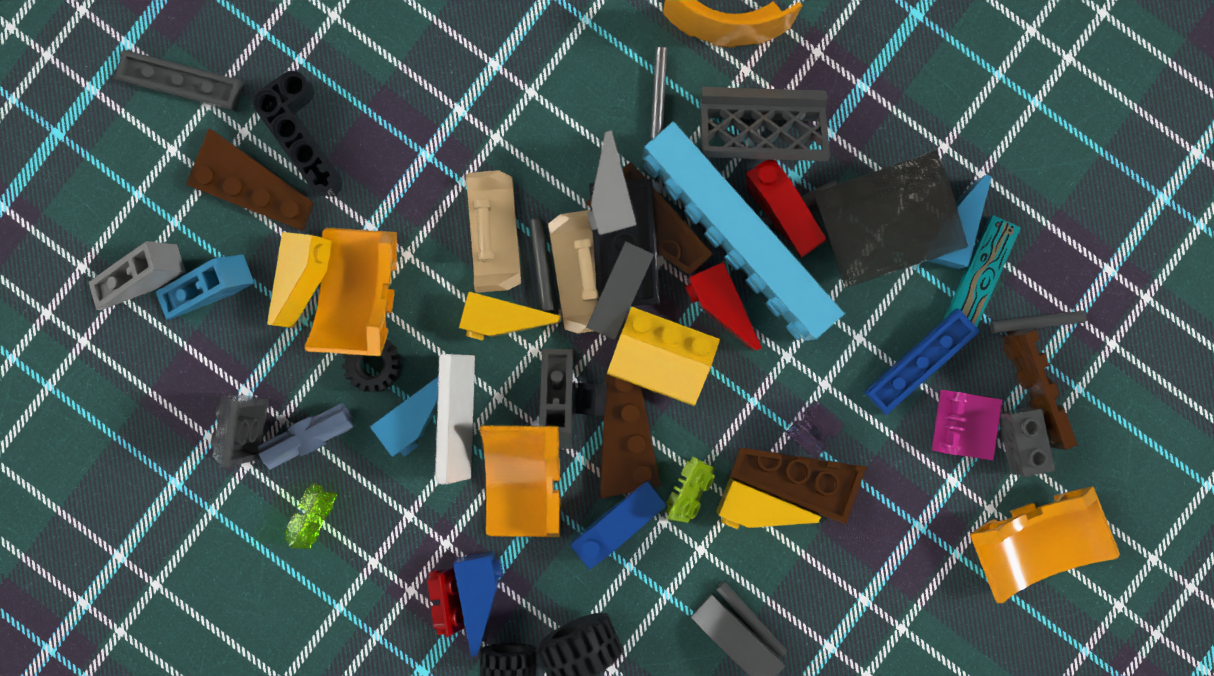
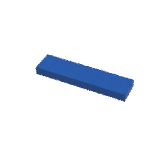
[863,308,980,415]

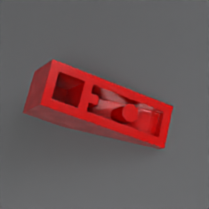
[746,159,826,258]
[685,262,762,351]

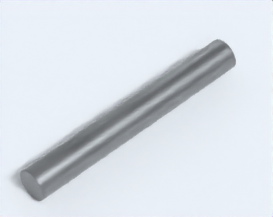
[650,47,667,140]

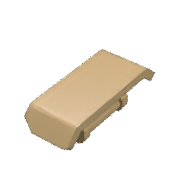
[466,170,521,293]
[548,210,599,334]

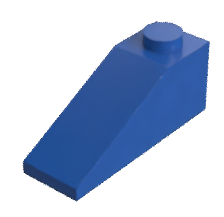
[570,480,667,569]
[453,551,503,657]

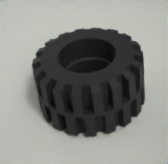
[535,613,624,676]

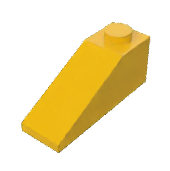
[267,232,332,328]
[459,292,561,341]
[716,478,821,529]

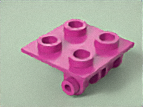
[931,390,1002,461]

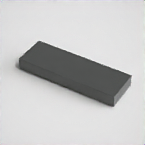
[586,241,654,340]

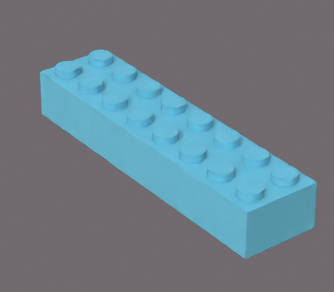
[642,121,845,341]

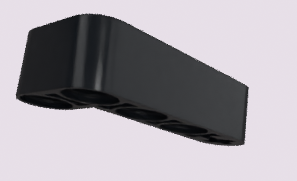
[253,70,343,197]

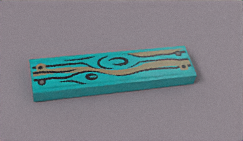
[943,215,1021,327]

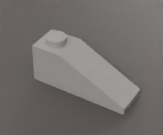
[587,130,637,235]
[89,241,186,310]

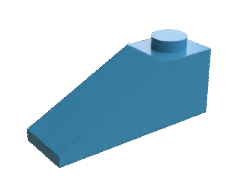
[922,175,992,269]
[156,254,254,320]
[370,376,439,457]

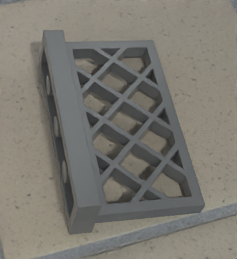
[699,87,830,161]

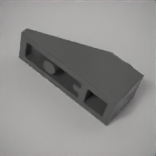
[539,349,573,449]

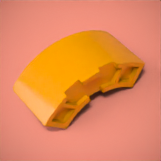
[663,0,803,48]
[305,228,397,356]
[480,426,560,537]
[970,486,1120,604]

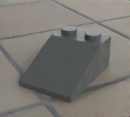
[211,393,269,467]

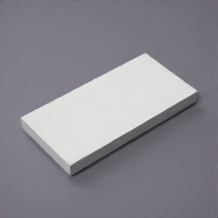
[435,354,475,484]

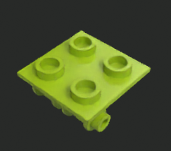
[665,457,715,523]

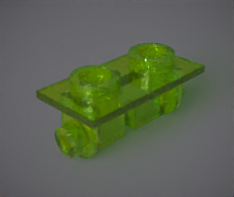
[284,483,337,549]

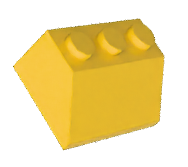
[607,307,720,406]

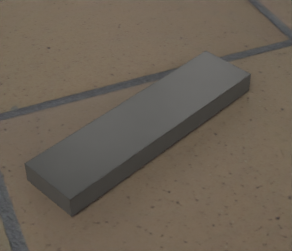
[115,49,244,112]

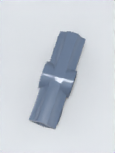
[258,403,355,470]

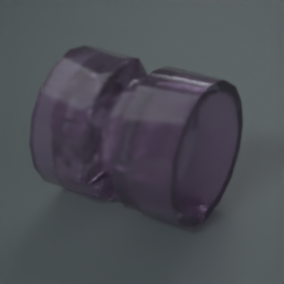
[786,400,845,459]

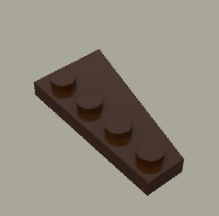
[186,128,315,231]
[585,162,713,275]
[1001,329,1077,450]
[600,371,661,499]
[728,447,867,525]

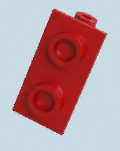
[427,567,465,637]

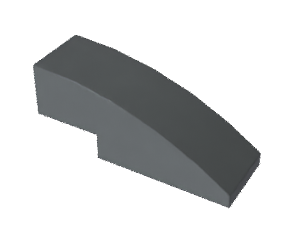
[691,594,786,676]

